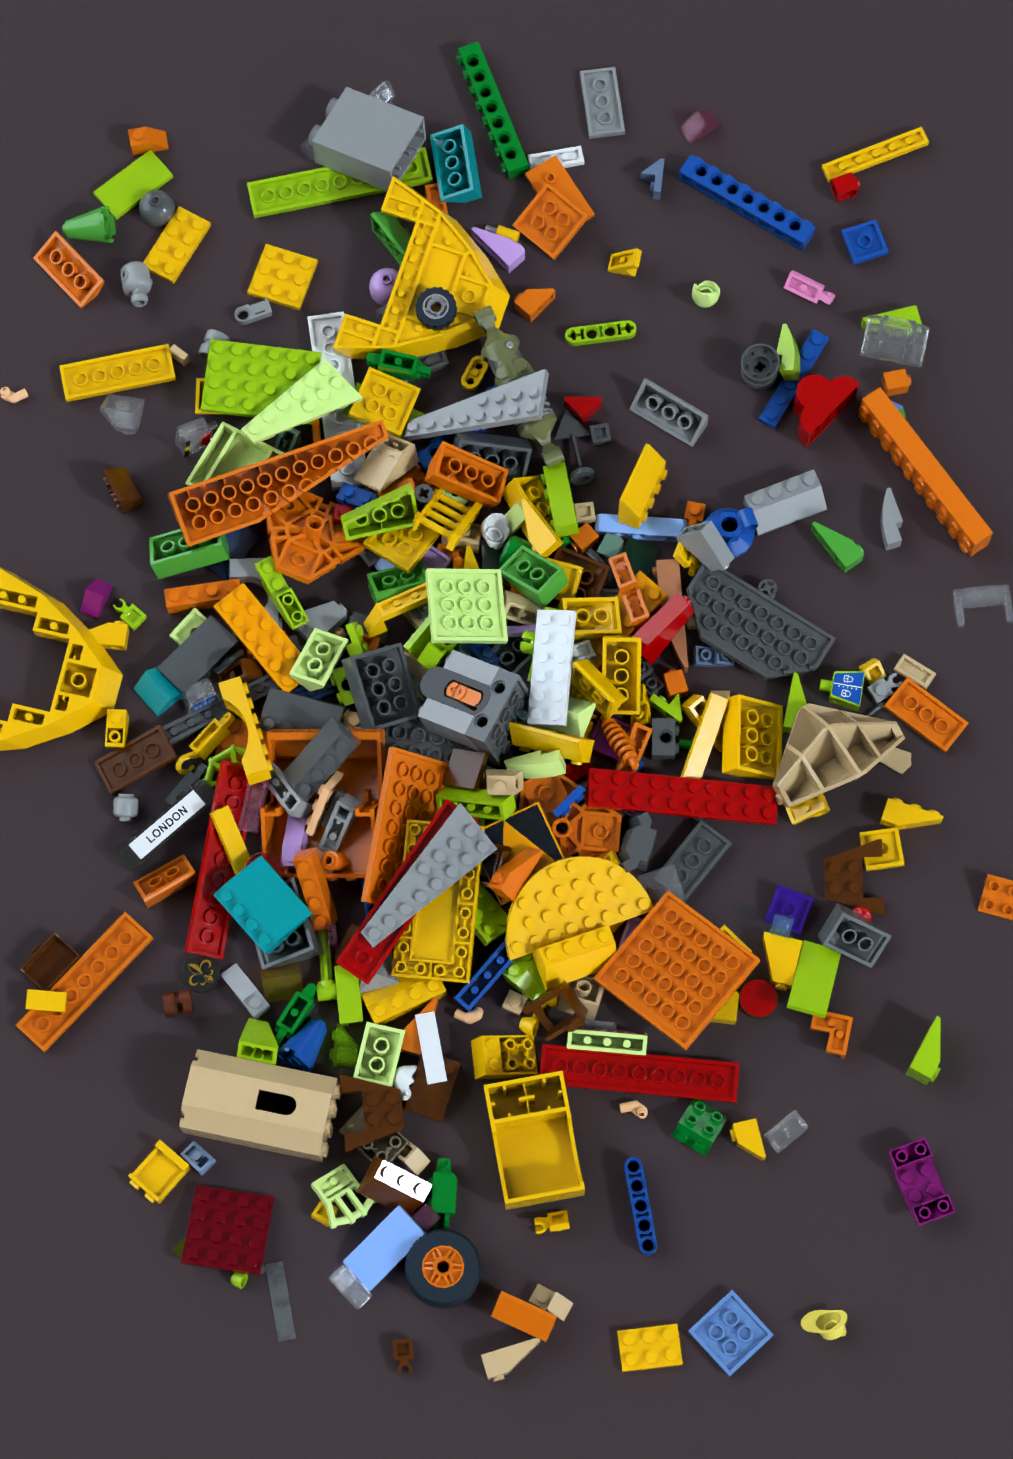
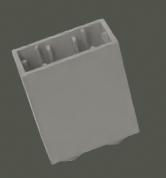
[308,87,426,191]

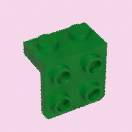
[671,1099,727,1157]

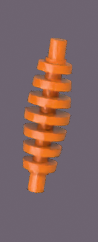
[600,715,639,769]

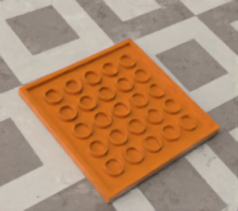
[593,891,760,1051]

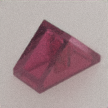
[680,110,721,143]

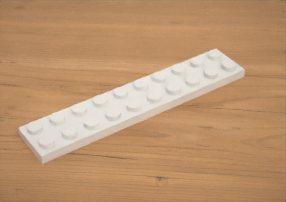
[307,311,366,491]

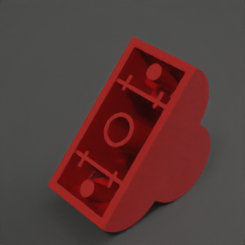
[793,375,860,448]

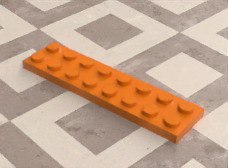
[16,912,154,1053]

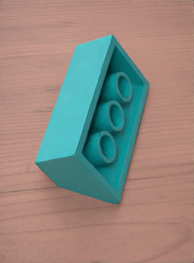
[430,124,482,203]

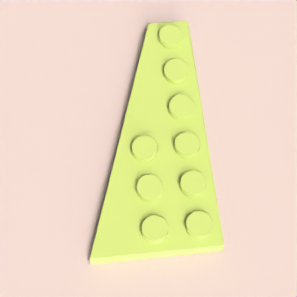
[241,359,363,445]

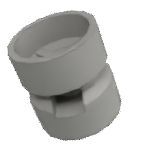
[198,329,230,361]

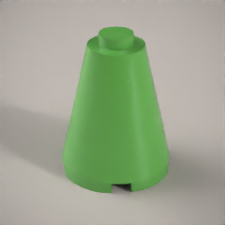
[62,206,116,243]

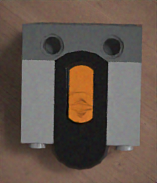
[418,650,530,770]

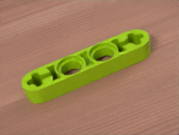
[565,320,636,346]

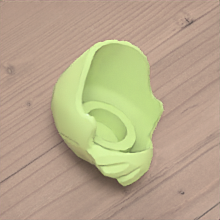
[692,280,720,308]

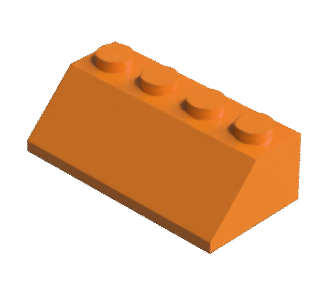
[425,441,509,509]

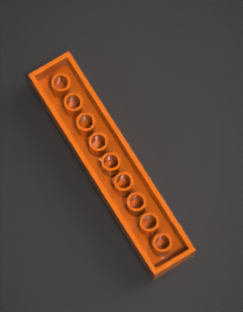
[858,387,993,557]

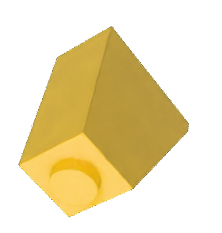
[762,931,803,991]

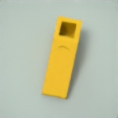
[879,798,944,830]

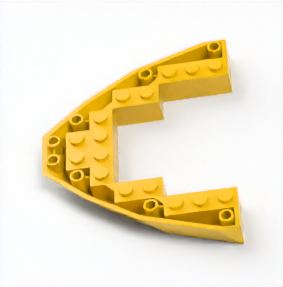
[0,567,123,751]

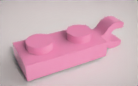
[784,270,836,305]

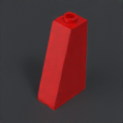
[632,593,695,665]

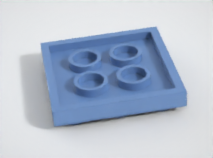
[688,1290,774,1377]

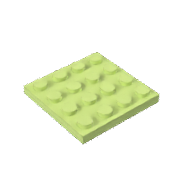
[425,568,508,644]

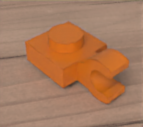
[684,501,706,526]

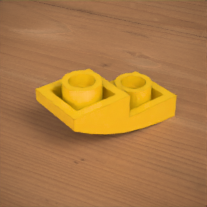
[631,684,651,725]

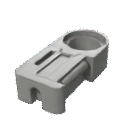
[234,298,272,325]

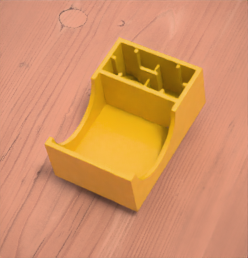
[484,1070,585,1210]

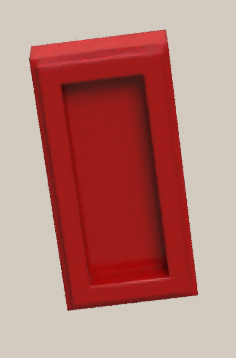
[564,762,595,783]

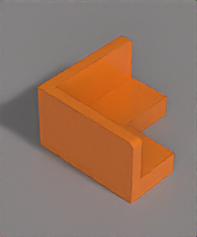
[810,1012,853,1059]

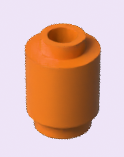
[321,851,348,871]

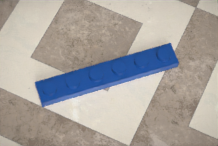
[758,329,829,430]

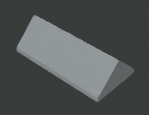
[629,378,709,447]

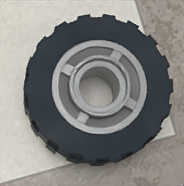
[415,287,457,331]

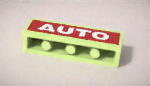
[567,1027,648,1056]

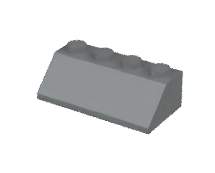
[743,469,827,536]

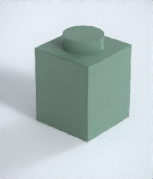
[596,533,624,564]

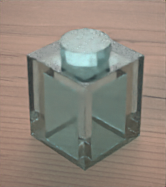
[770,913,795,938]

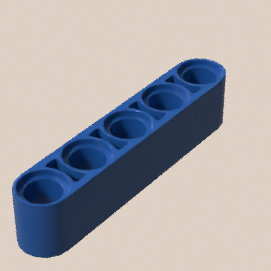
[624,1157,657,1256]

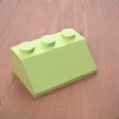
[353,1022,405,1087]

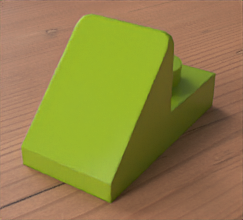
[649,694,682,726]

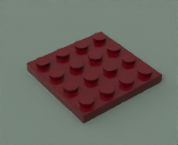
[181,1185,275,1276]

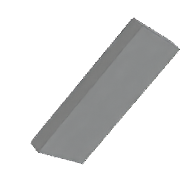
[579,67,625,139]

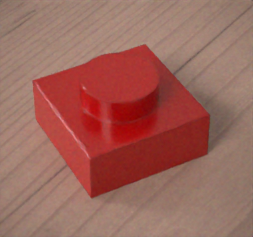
[332,503,354,525]

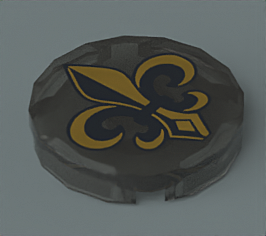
[181,955,220,993]

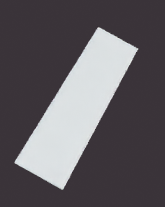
[415,1011,447,1084]

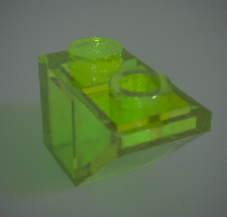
[329,1024,359,1068]

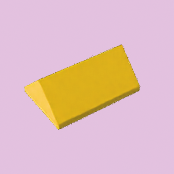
[570,659,627,720]

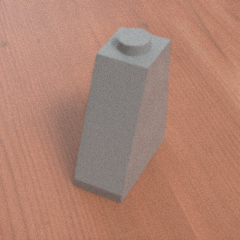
[676,521,734,572]
[295,601,348,641]

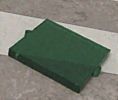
[621,537,659,577]

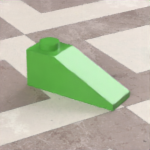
[810,522,864,573]

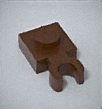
[392,1338,414,1375]

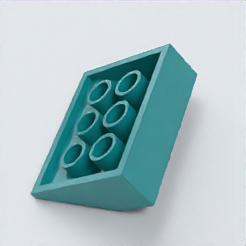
[214,856,313,953]

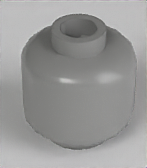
[113,794,138,821]

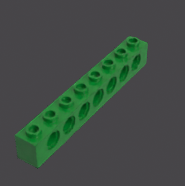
[456,42,529,180]

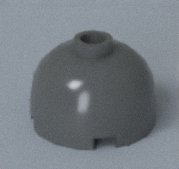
[139,190,176,228]

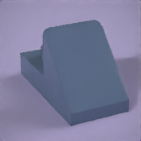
[640,159,664,200]
[180,1141,216,1176]

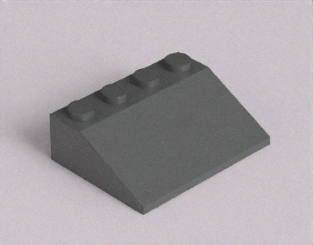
[341,642,420,729]
[254,877,323,970]

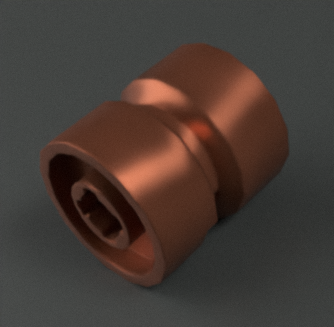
[163,989,194,1018]

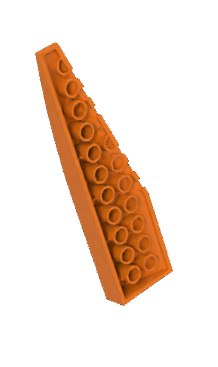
[167,420,389,547]

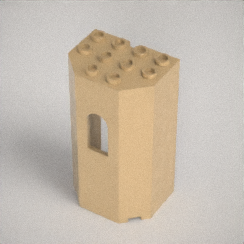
[179,1049,341,1162]

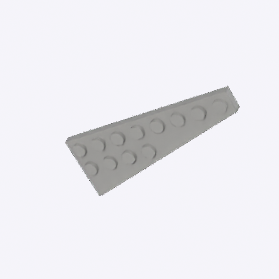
[404,369,549,441]
[361,803,497,948]

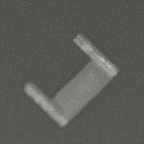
[953,585,1013,627]

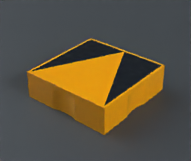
[481,802,566,906]

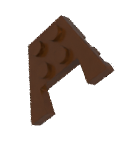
[824,839,885,915]
[339,1075,404,1153]

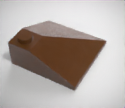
[549,546,611,606]

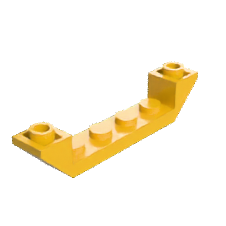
[364,582,428,638]

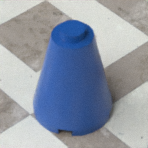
[278,1019,327,1073]

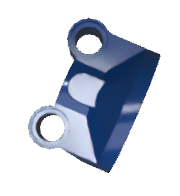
[702,507,759,558]

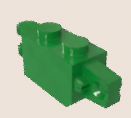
[366,349,432,382]
[275,983,317,1047]
[427,1158,457,1230]

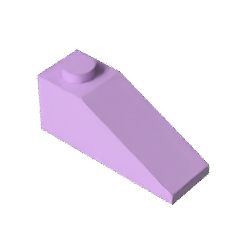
[471,227,525,273]
[281,813,309,869]

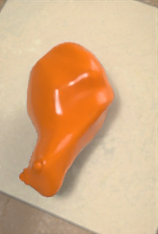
[451,549,466,569]

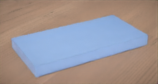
[343,1205,427,1291]

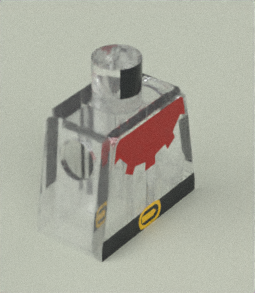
[175,417,219,457]

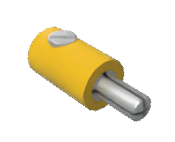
[485,225,520,244]

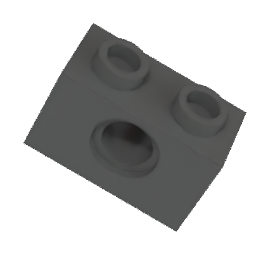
[651,718,679,761]

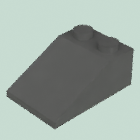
[818,903,892,968]

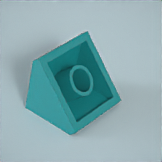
[133,667,187,717]

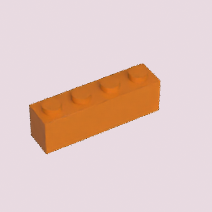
[164,578,241,614]
[293,847,338,931]

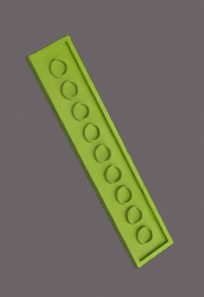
[247,147,433,218]

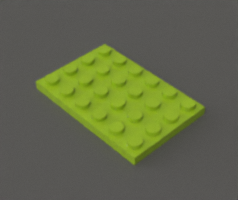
[201,339,322,425]

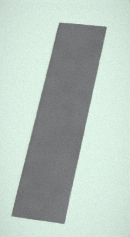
[265,1261,296,1342]

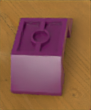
[888,1137,956,1227]

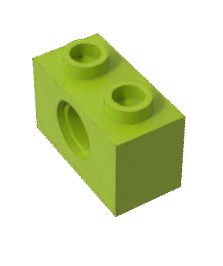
[329,666,354,707]

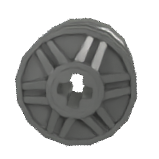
[741,343,780,390]

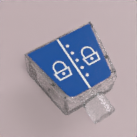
[182,678,221,713]

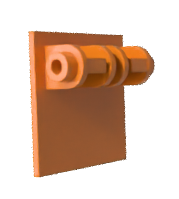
[977,874,1013,920]

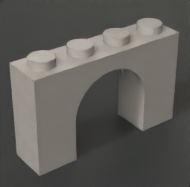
[228,558,282,637]

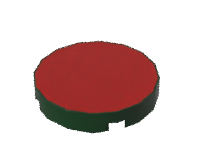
[739,979,778,1019]

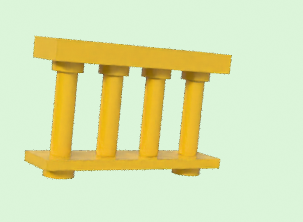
[412,488,483,551]

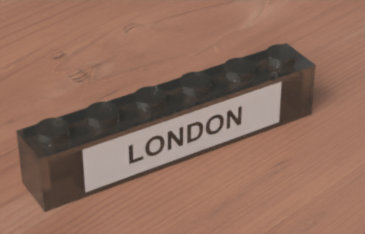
[115,778,215,872]

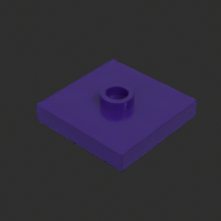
[764,884,815,935]

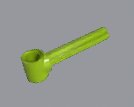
[317,928,337,1001]

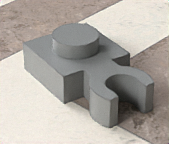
[866,673,902,704]

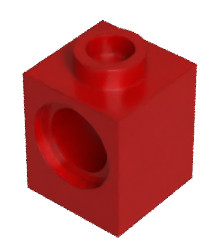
[830,172,860,203]

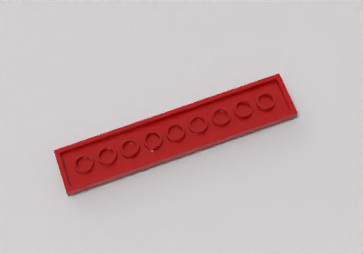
[184,760,256,960]
[587,768,777,826]
[335,799,479,985]
[540,1044,740,1103]

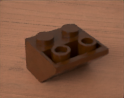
[102,467,144,514]

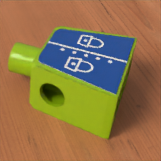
[819,671,865,711]

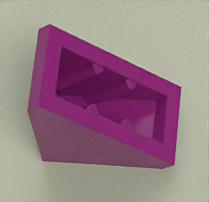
[80,578,113,619]

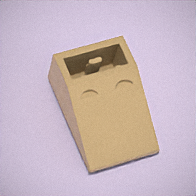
[354,434,419,492]

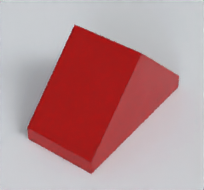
[564,397,602,424]

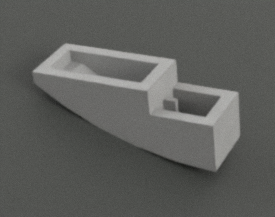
[881,487,903,551]

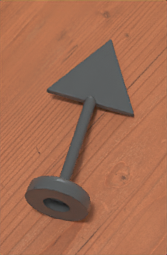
[554,410,596,485]

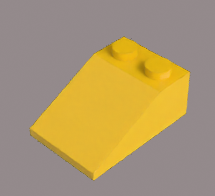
[557,597,622,642]

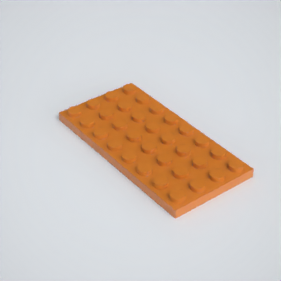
[361,747,448,905]

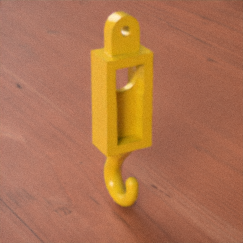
[175,712,235,775]

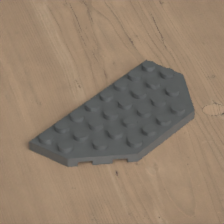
[687,564,836,680]

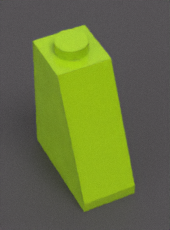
[237,1018,279,1065]

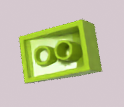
[906,1016,941,1086]

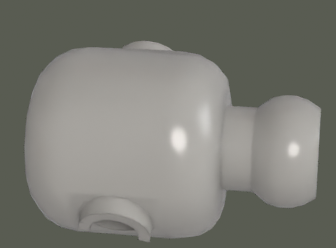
[120,261,153,307]

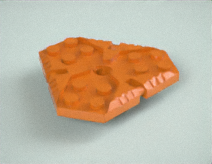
[265,491,368,584]
[519,774,622,859]

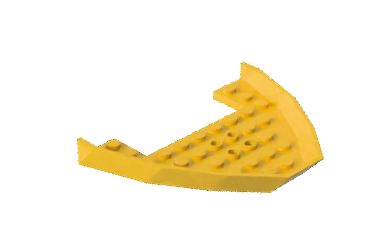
[333,176,510,359]

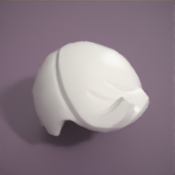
[481,513,510,550]
[392,1065,417,1101]

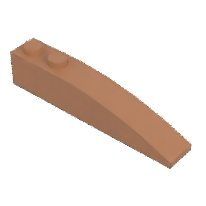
[652,559,688,673]

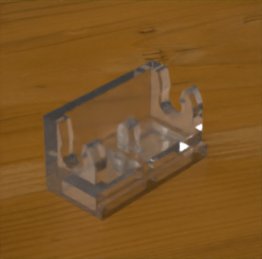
[763,1110,808,1154]

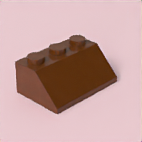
[357,1156,432,1215]

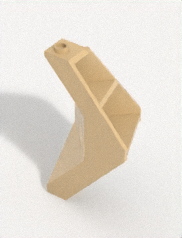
[772,703,905,807]

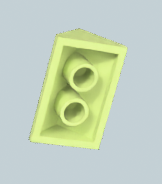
[289,628,349,691]
[536,697,596,737]

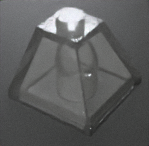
[100,394,145,435]

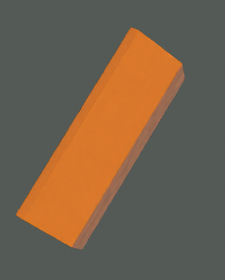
[33,231,105,308]

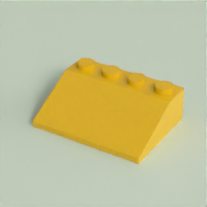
[722,694,783,780]
[361,977,447,1025]

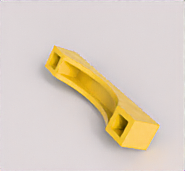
[218,676,273,785]

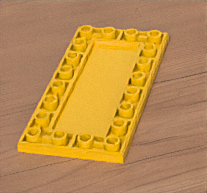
[391,820,485,983]

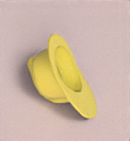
[801,1310,848,1340]

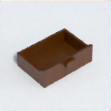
[19,932,81,991]

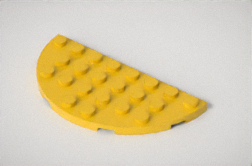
[505,856,653,960]

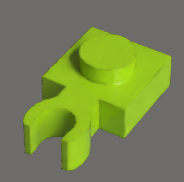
[113,598,147,631]

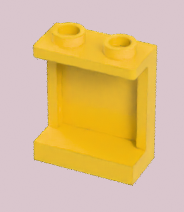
[128,1140,191,1204]

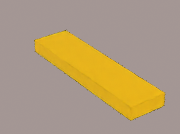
[209,805,252,875]

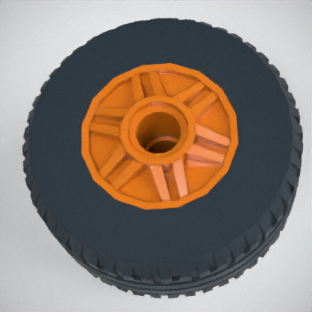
[405,1229,482,1309]

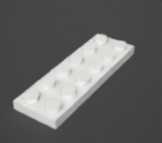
[527,610,577,726]

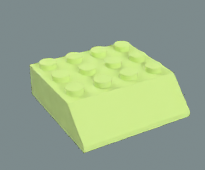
[185,421,284,486]

